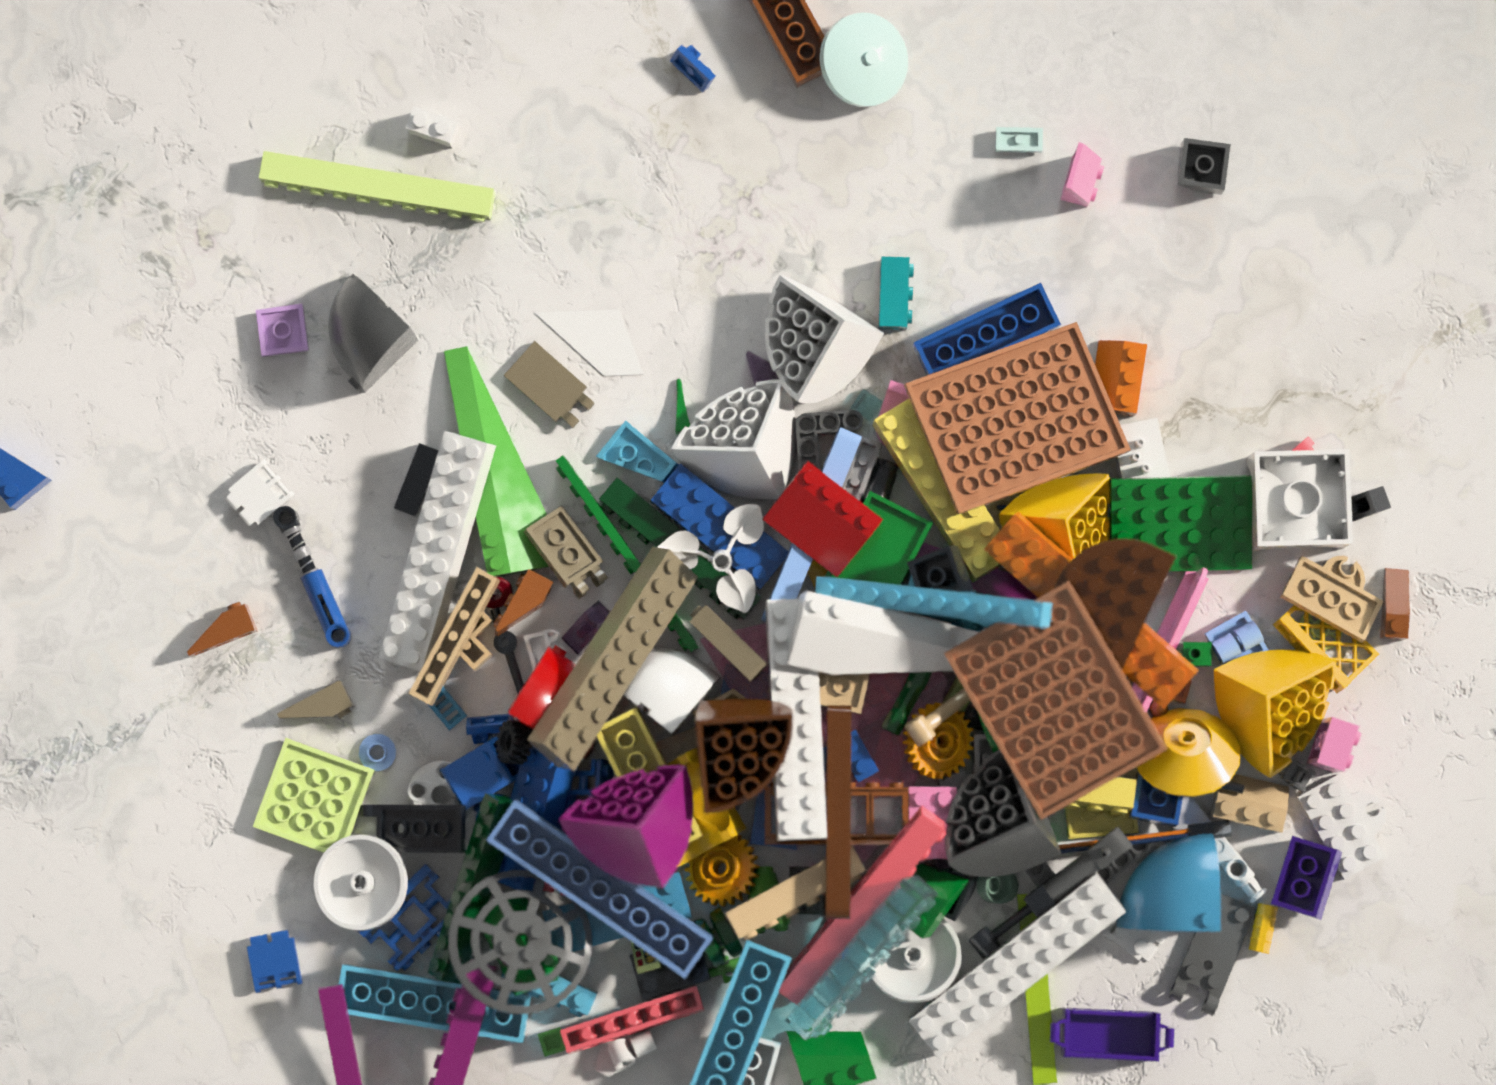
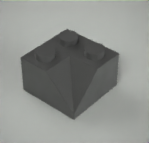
[1178,138,1231,195]

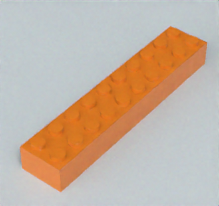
[984,511,1198,709]

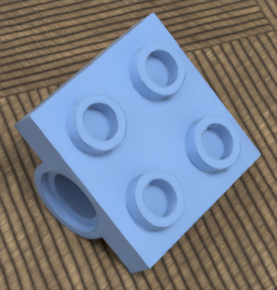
[1204,611,1268,665]

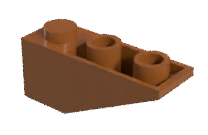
[493,569,553,636]

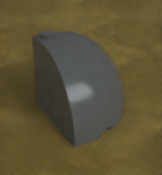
[328,273,418,392]
[945,749,1061,877]

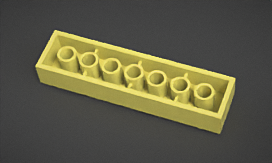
[872,399,1001,583]

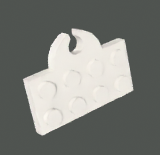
[1297,774,1386,880]

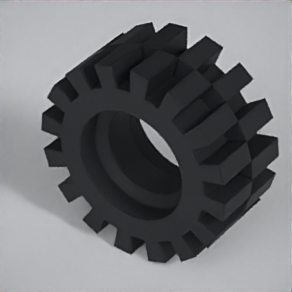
[495,720,533,765]

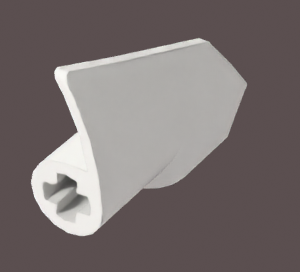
[595,1029,658,1077]

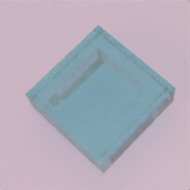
[850,389,883,422]

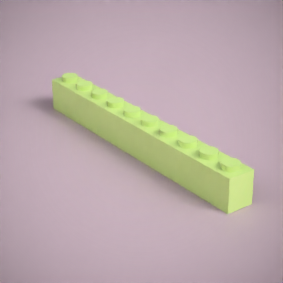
[259,151,495,222]

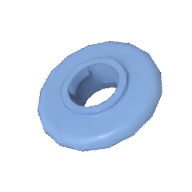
[359,734,396,771]

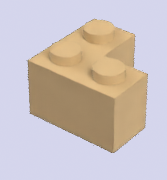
[460,612,494,671]

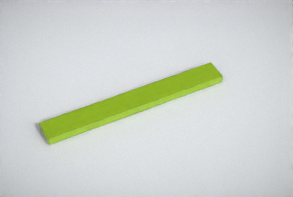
[1016,893,1057,1085]

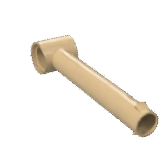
[904,688,971,746]

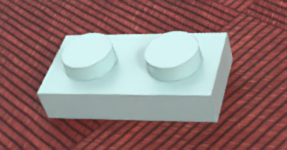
[995,127,1043,153]

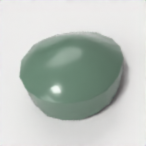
[976,874,1018,904]

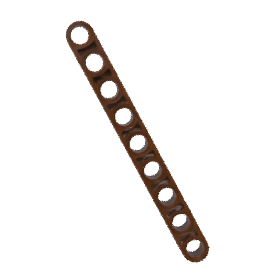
[826,705,851,919]

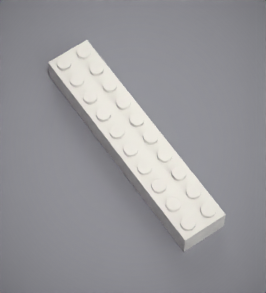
[379,431,496,671]
[765,599,827,841]
[909,872,1126,1058]

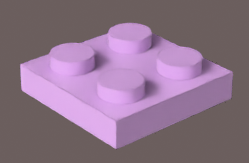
[256,304,309,357]

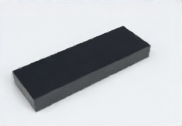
[394,443,439,517]

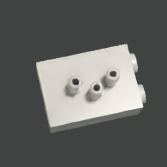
[1115,418,1170,478]

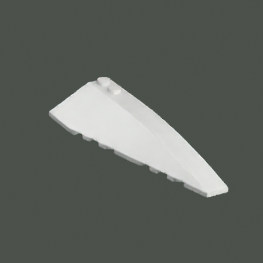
[787,591,979,675]

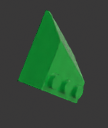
[786,1031,877,1085]

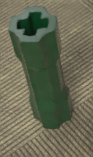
[881,672,933,736]

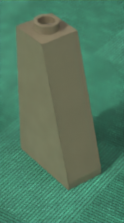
[689,605,767,683]

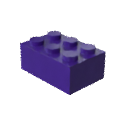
[1271,836,1342,920]

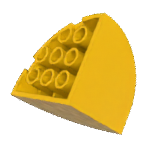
[999,473,1110,559]
[1214,649,1336,778]

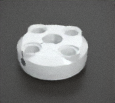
[407,760,474,819]

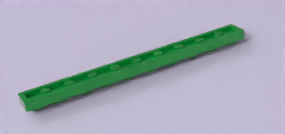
[555,455,700,653]

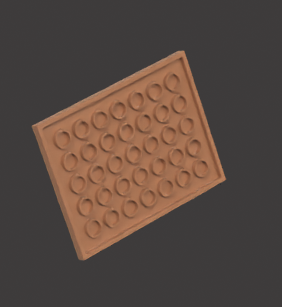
[904,322,1131,515]
[944,581,1167,820]

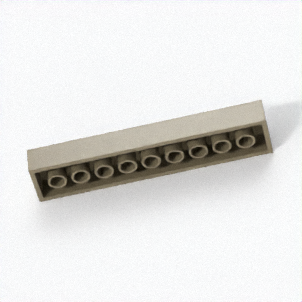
[527,547,698,771]

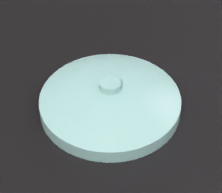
[820,13,908,107]

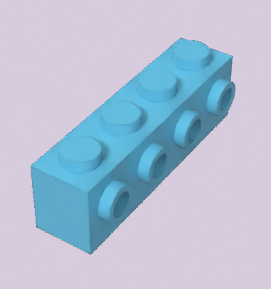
[501,972,598,1018]

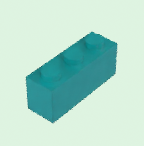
[879,256,914,330]

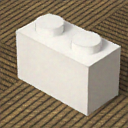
[406,106,460,148]

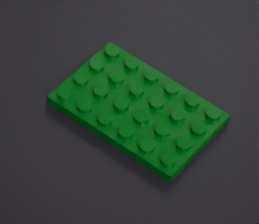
[1110,475,1252,571]

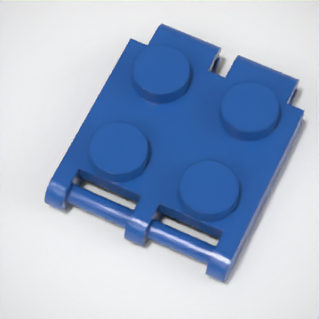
[247,930,303,993]

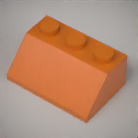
[1095,340,1147,417]

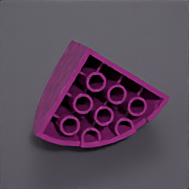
[559,765,693,888]

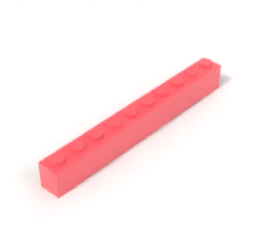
[779,805,946,1006]

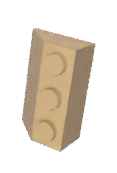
[1210,774,1289,833]

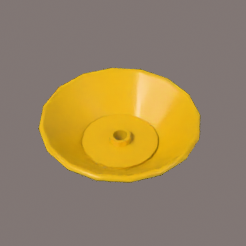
[1136,708,1241,797]

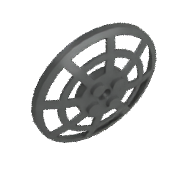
[448,870,592,1014]

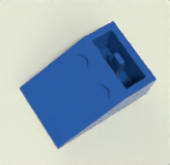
[440,737,520,810]

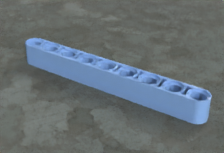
[761,427,862,622]

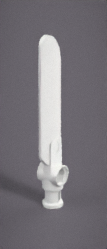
[1127,767,1268,904]

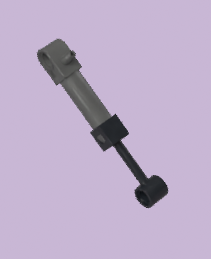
[968,827,1133,959]

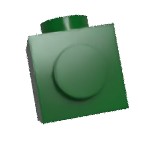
[1176,642,1212,667]

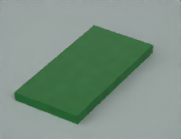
[825,491,933,610]

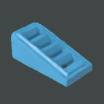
[428,687,467,731]

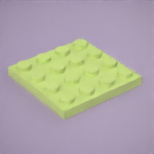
[253,738,375,853]

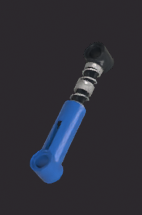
[273,506,351,648]

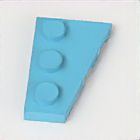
[596,420,679,483]

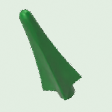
[675,379,690,435]

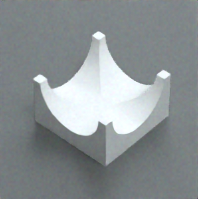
[1247,449,1353,551]

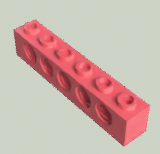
[560,986,705,1055]

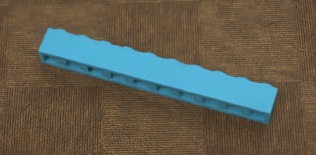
[815,576,1052,627]

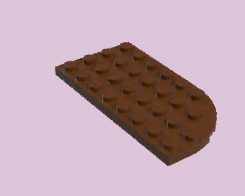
[1053,539,1176,670]

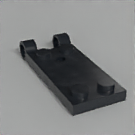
[360,805,466,853]

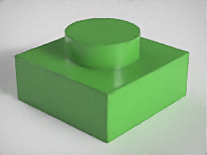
[537,1027,566,1057]

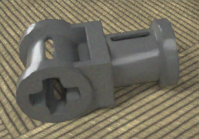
[1278,760,1316,793]

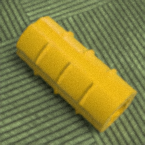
[1248,903,1278,954]

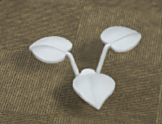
[658,504,764,613]

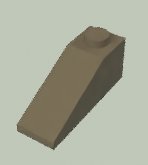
[277,680,355,719]

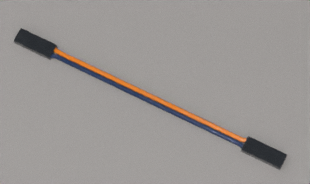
[935,820,1232,872]

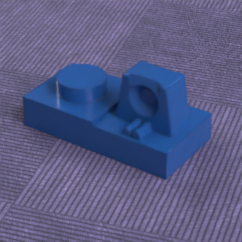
[670,45,716,93]
[466,714,515,744]

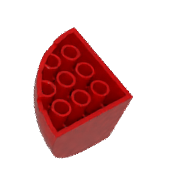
[508,645,598,760]

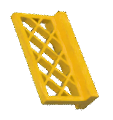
[1272,605,1379,693]

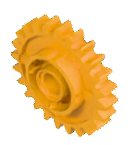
[903,702,974,779]
[684,834,760,907]

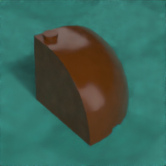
[696,699,793,814]

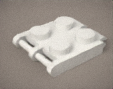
[225,459,294,527]
[1101,920,1171,962]

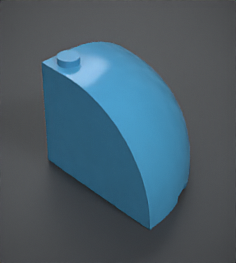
[1116,834,1221,931]

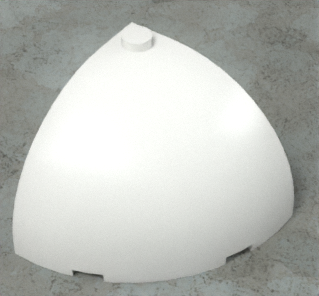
[765,275,884,404]
[671,379,796,500]
[623,647,721,736]

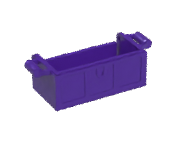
[1050,1007,1175,1062]

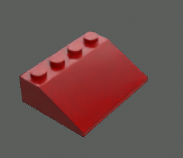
[762,461,883,578]

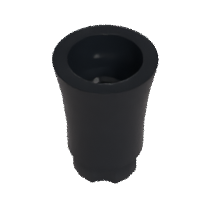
[861,458,899,503]

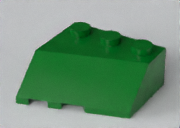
[884,862,970,939]

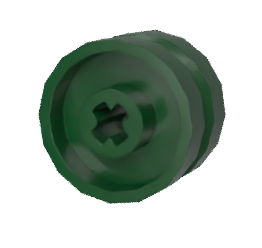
[693,907,743,968]

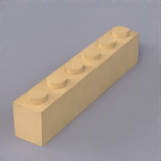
[408,567,500,706]
[724,845,865,941]

